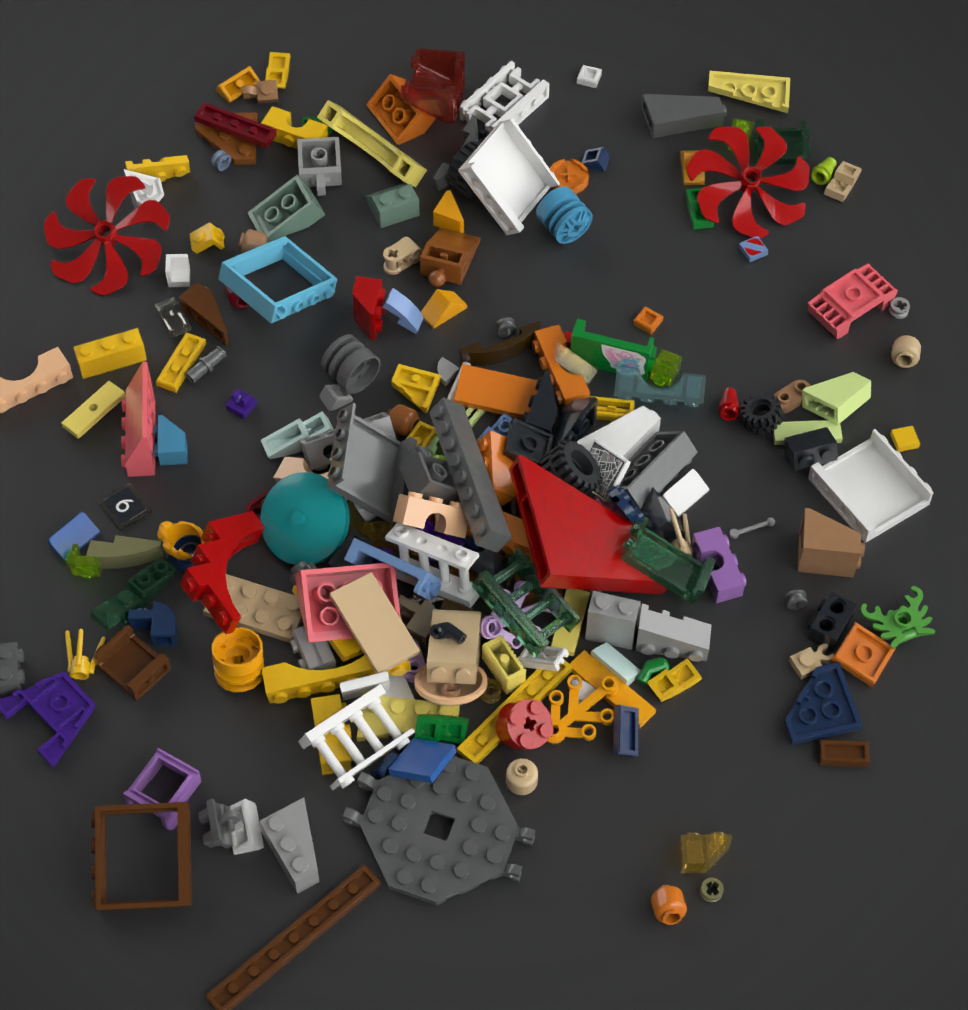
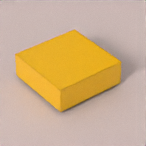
[890,426,920,452]

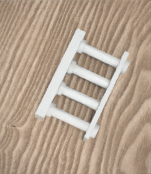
[385,523,482,608]
[298,684,415,790]

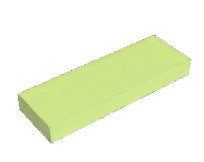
[772,420,843,445]

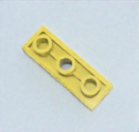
[61,381,126,439]
[551,589,590,656]

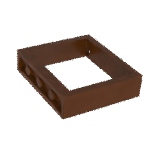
[91,802,192,911]

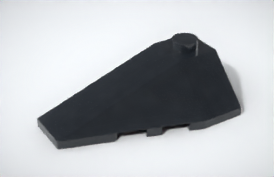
[551,397,598,450]

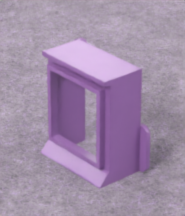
[123,748,202,830]

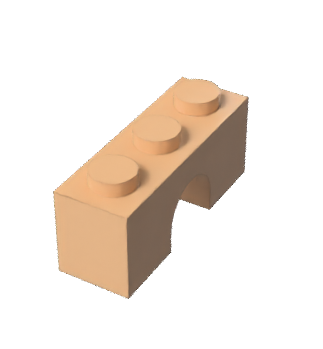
[393,491,468,538]

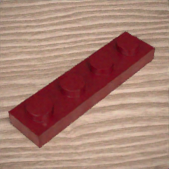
[194,102,277,149]

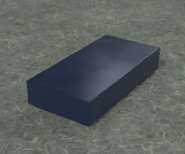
[613,705,639,758]

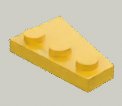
[125,155,190,182]

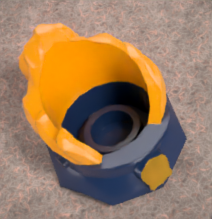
[157,521,204,571]

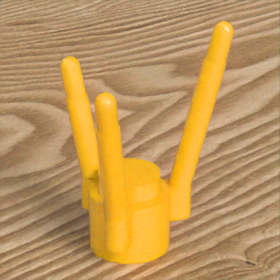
[65,629,106,680]

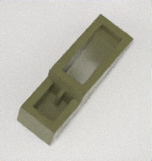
[86,535,164,569]

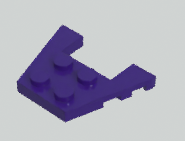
[0,672,96,768]

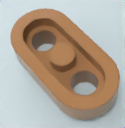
[774,380,811,413]

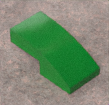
[686,187,714,230]
[414,714,469,744]

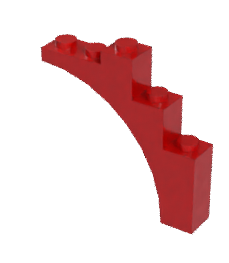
[180,511,265,635]

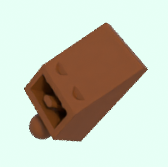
[420,228,481,287]

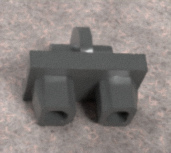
[198,798,240,848]

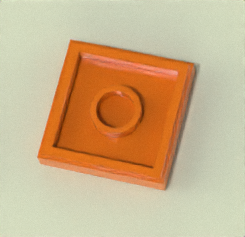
[831,622,896,687]

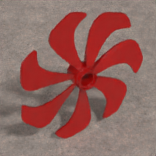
[686,127,810,239]
[44,176,170,296]

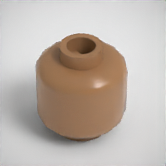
[238,229,269,254]

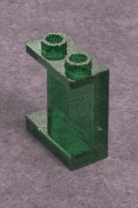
[754,119,811,165]

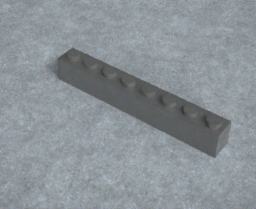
[429,397,512,553]

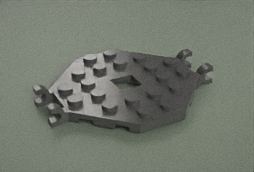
[343,756,535,906]

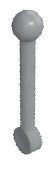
[730,517,775,539]

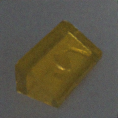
[554,343,597,383]

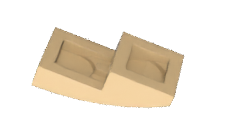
[824,161,862,202]

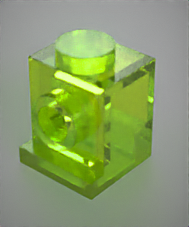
[650,349,682,387]

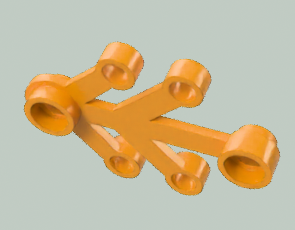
[547,675,619,744]

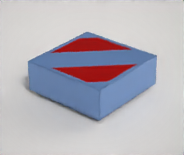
[739,236,769,263]

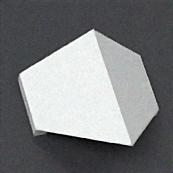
[124,169,164,209]

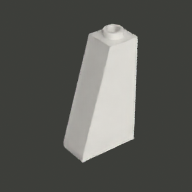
[577,406,661,460]

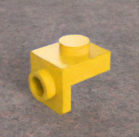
[190,222,225,254]

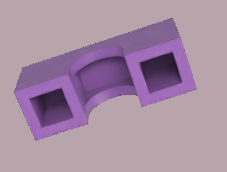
[691,527,747,603]

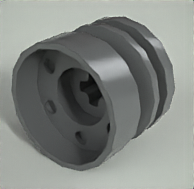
[321,334,381,394]

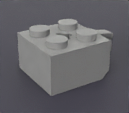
[297,137,342,196]

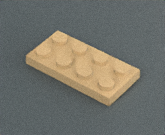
[203,574,303,643]

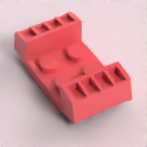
[808,263,898,339]

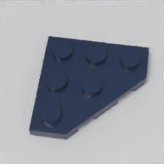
[784,662,863,745]

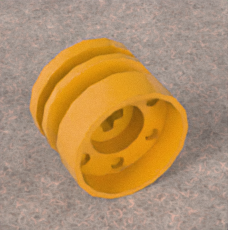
[212,627,264,692]

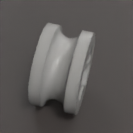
[889,297,910,319]

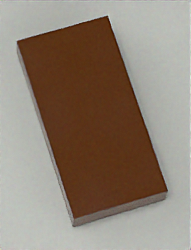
[818,740,870,767]

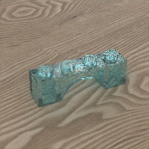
[614,366,706,407]

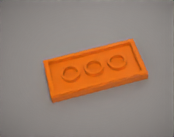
[454,364,538,419]

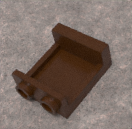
[93,625,171,701]

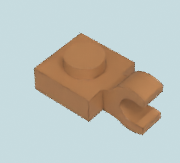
[242,80,278,103]

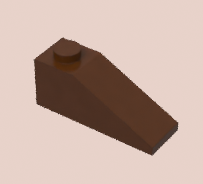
[179,282,229,346]

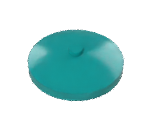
[261,472,350,565]

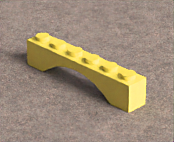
[317,100,427,187]

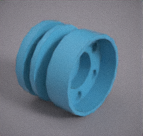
[536,186,593,244]

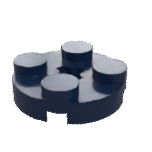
[606,485,645,527]

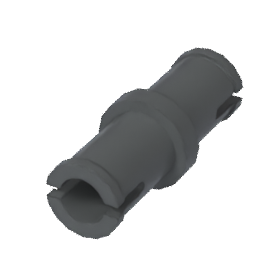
[184,346,227,384]

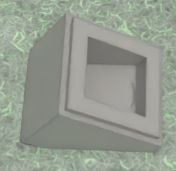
[319,384,353,411]

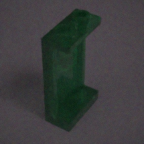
[621,517,716,604]

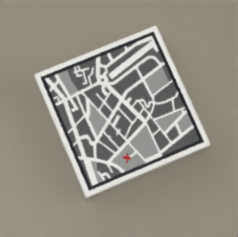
[588,439,631,502]

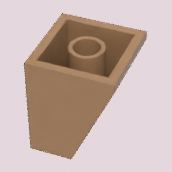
[797,508,865,578]

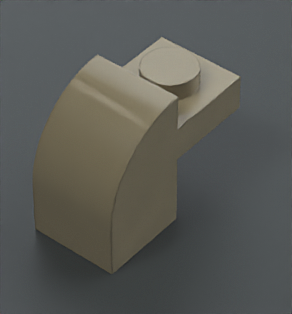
[398,595,436,649]

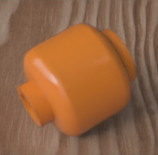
[651,885,687,925]

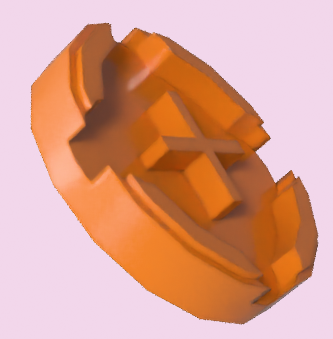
[549,159,589,194]

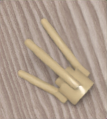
[659,508,694,562]

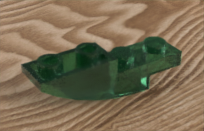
[90,556,178,631]

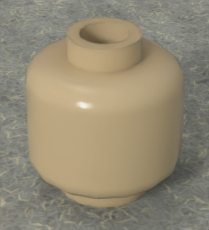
[891,335,921,368]
[506,758,538,795]

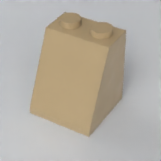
[427,609,481,685]

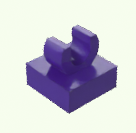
[226,389,257,419]

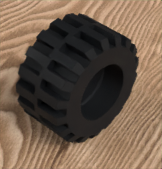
[447,140,481,199]
[540,439,602,495]

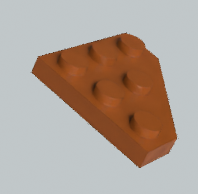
[195,113,258,165]

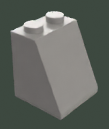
[585,591,641,650]

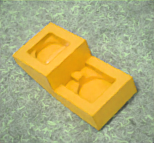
[265,52,291,89]
[647,658,702,702]

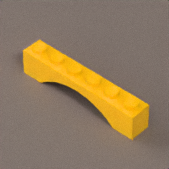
[261,655,412,704]

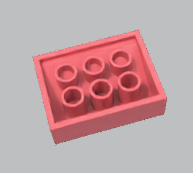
[121,362,155,477]
[295,563,401,643]

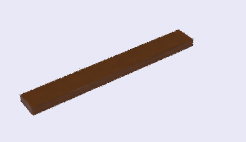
[205,865,381,1010]

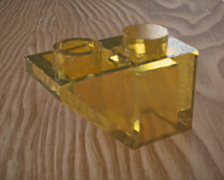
[679,832,732,873]

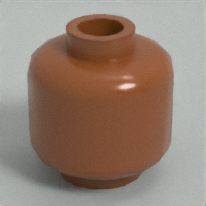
[386,404,420,437]

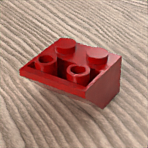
[352,276,386,340]

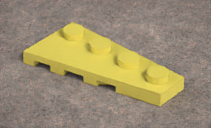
[708,71,790,113]
[357,694,460,742]

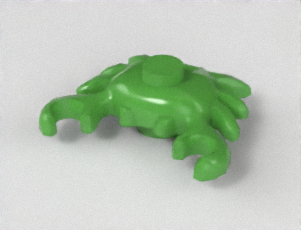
[861,586,935,649]

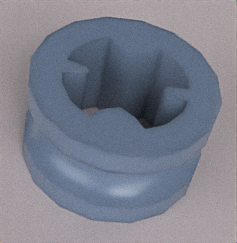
[211,150,232,171]

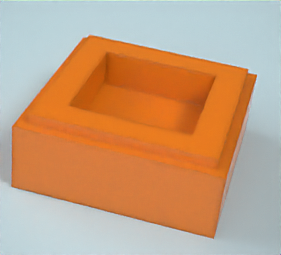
[633,306,663,335]

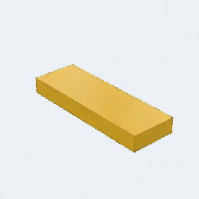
[156,332,206,393]

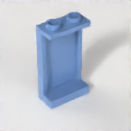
[344,538,442,601]

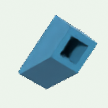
[154,415,188,465]

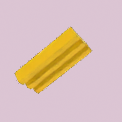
[590,396,635,421]

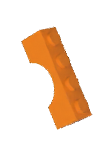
[531,325,590,409]

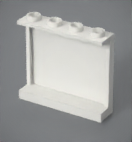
[458,118,560,235]
[808,429,933,543]

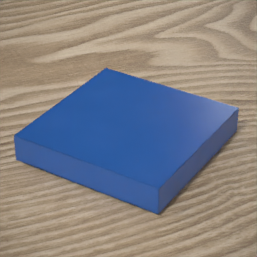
[389,738,457,783]

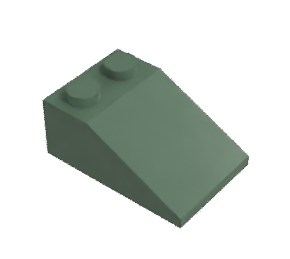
[247,175,325,242]

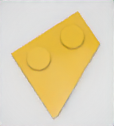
[391,364,441,413]

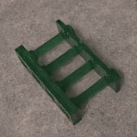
[471,548,581,658]

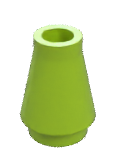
[811,157,837,185]

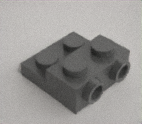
[0,642,25,695]

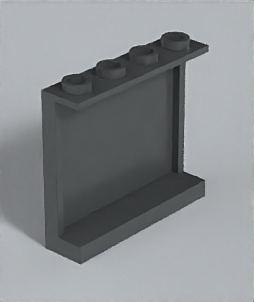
[327,403,417,524]

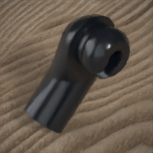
[429,622,467,645]

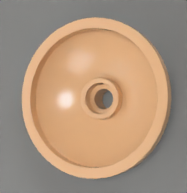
[414,664,487,706]

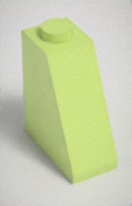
[802,372,871,425]

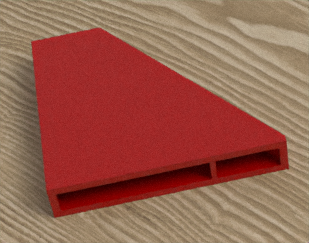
[509,455,674,594]

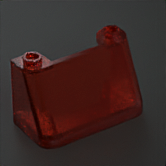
[400,48,465,124]

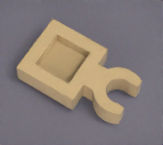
[789,644,834,680]

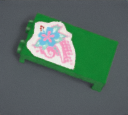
[570,319,657,380]

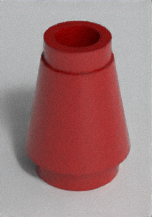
[718,388,740,421]

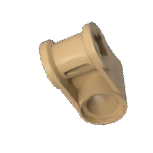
[383,237,423,275]

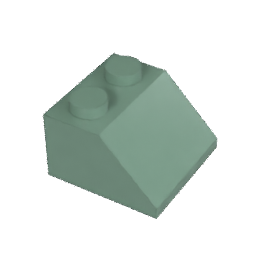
[365,183,420,228]

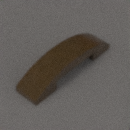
[459,321,541,366]

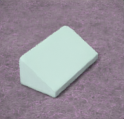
[591,642,641,686]

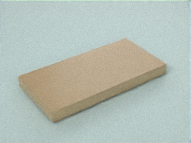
[329,572,420,674]

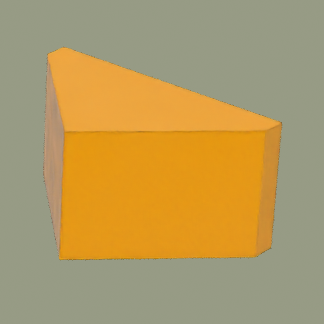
[680,150,705,185]
[433,190,464,233]
[421,289,467,329]

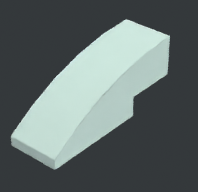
[261,411,333,459]

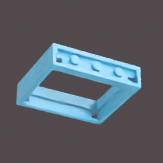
[218,236,337,323]

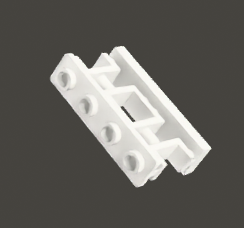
[459,61,549,132]

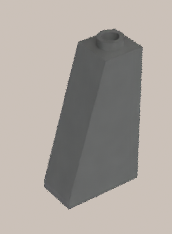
[642,94,727,138]

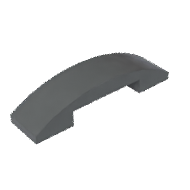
[433,115,478,191]

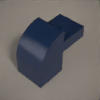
[128,601,178,647]

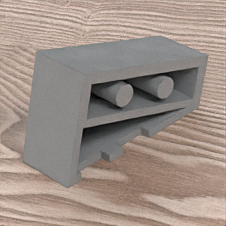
[635,604,712,662]
[259,798,320,894]

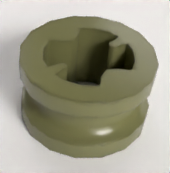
[700,877,724,903]

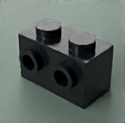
[784,427,838,471]

